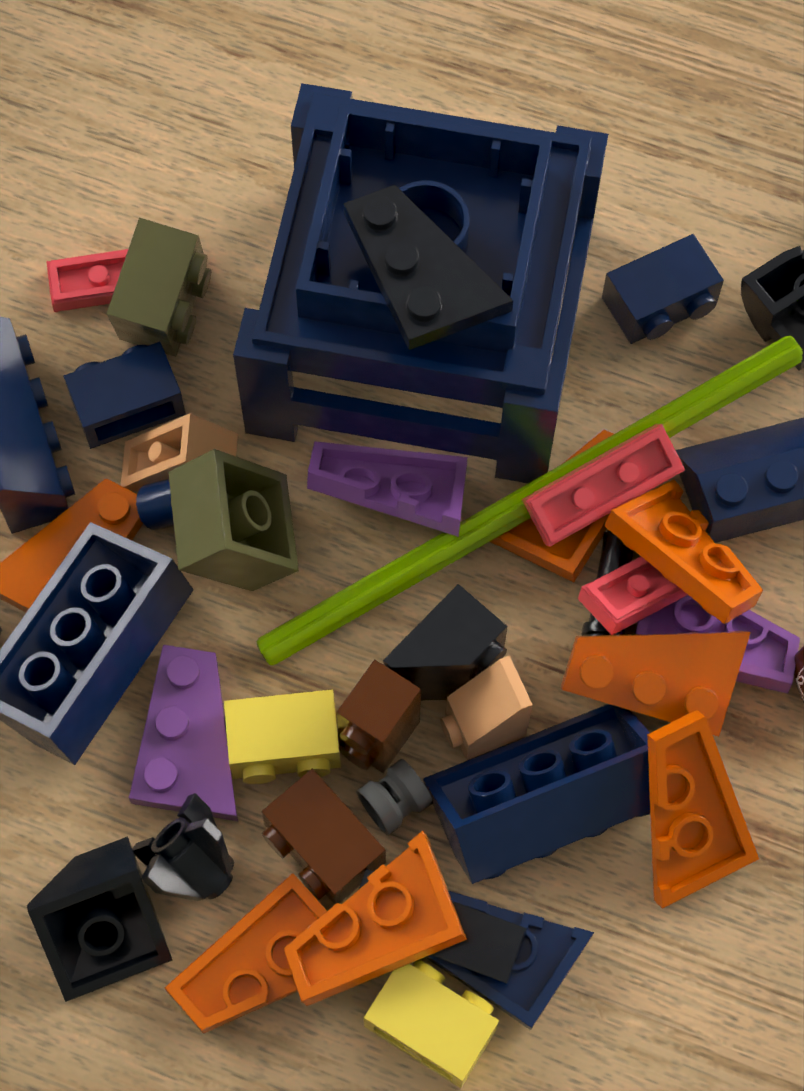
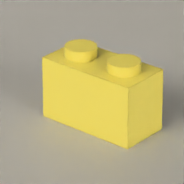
[224,689,341,784]
[364,960,499,1088]

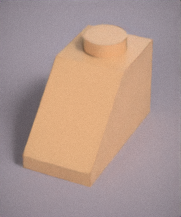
[121,413,238,492]
[440,655,533,760]

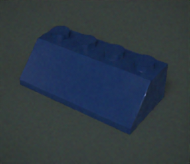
[0,317,76,534]
[676,417,804,543]
[0,522,194,765]
[423,704,650,884]

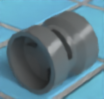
[356,759,433,836]

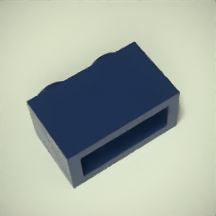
[602,233,724,344]
[64,342,186,449]

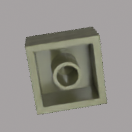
[106,217,212,357]
[168,449,299,591]

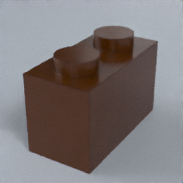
[336,659,421,774]
[261,768,386,905]

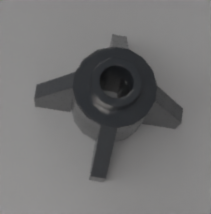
[133,793,234,901]

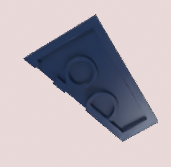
[425,891,594,1030]

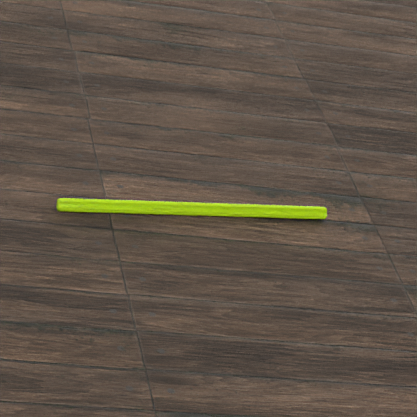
[256,336,803,666]

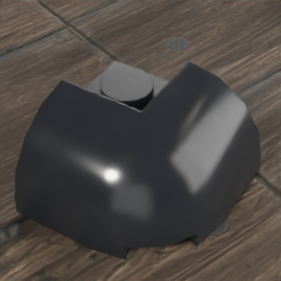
[741,246,804,371]

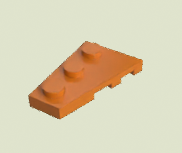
[0,478,143,613]
[284,830,467,1006]

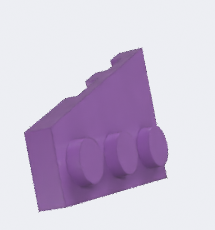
[307,441,468,537]
[635,595,800,694]
[129,645,238,821]

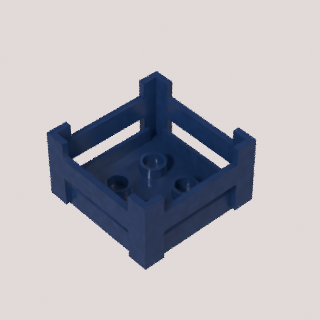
[233,83,609,483]

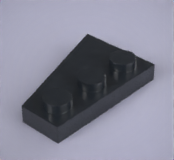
[344,185,513,350]

